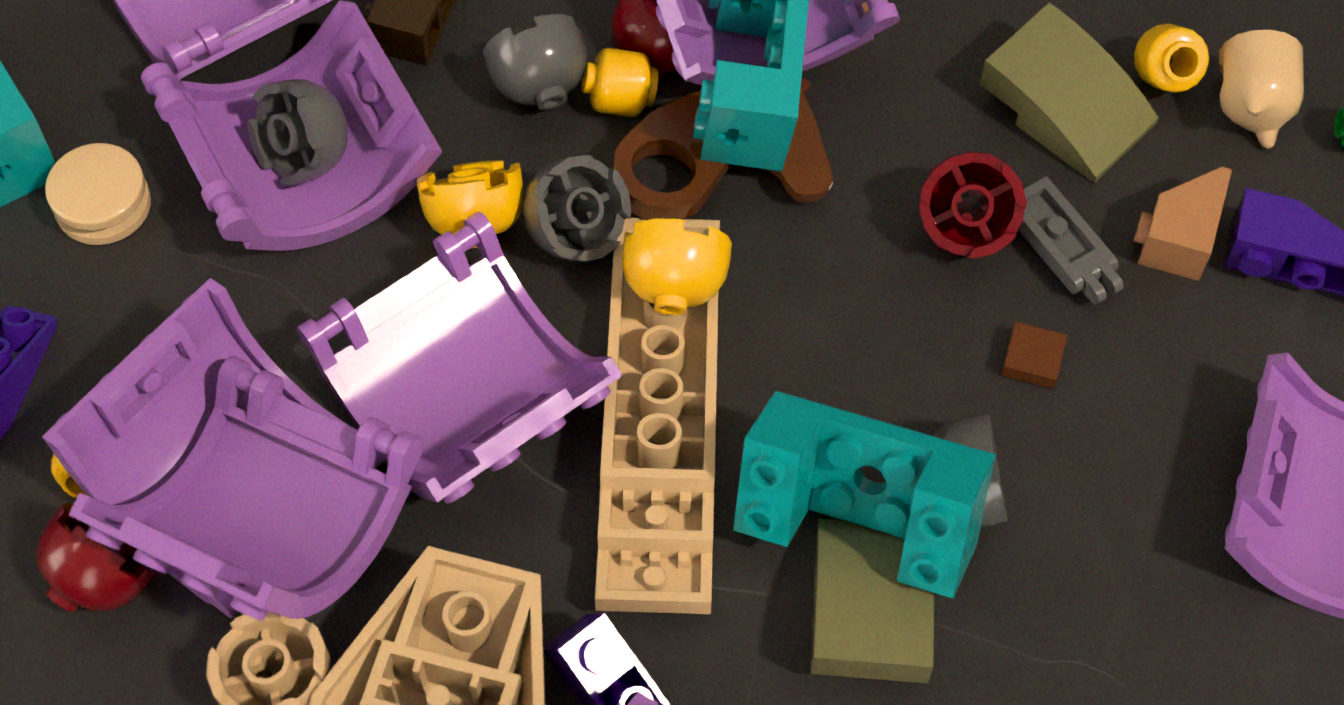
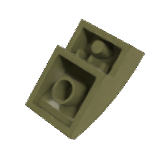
[979,2,1158,183]
[810,518,934,684]

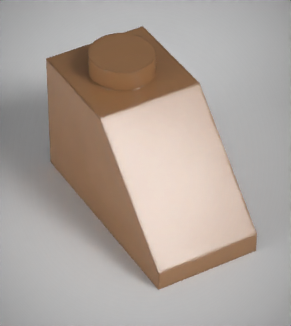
[1133,167,1232,281]

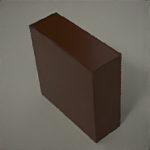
[1001,321,1068,389]

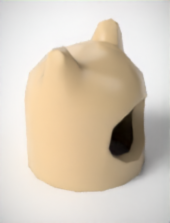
[1219,29,1304,149]

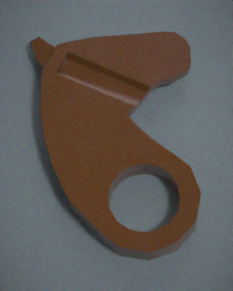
[613,78,833,220]

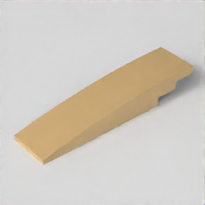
[595,218,720,614]

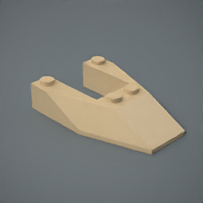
[309,546,545,705]

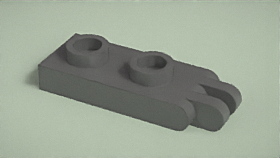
[1018,176,1124,305]

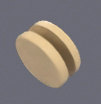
[45,143,151,245]

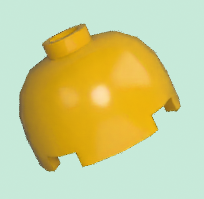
[417,160,523,248]
[622,218,732,315]

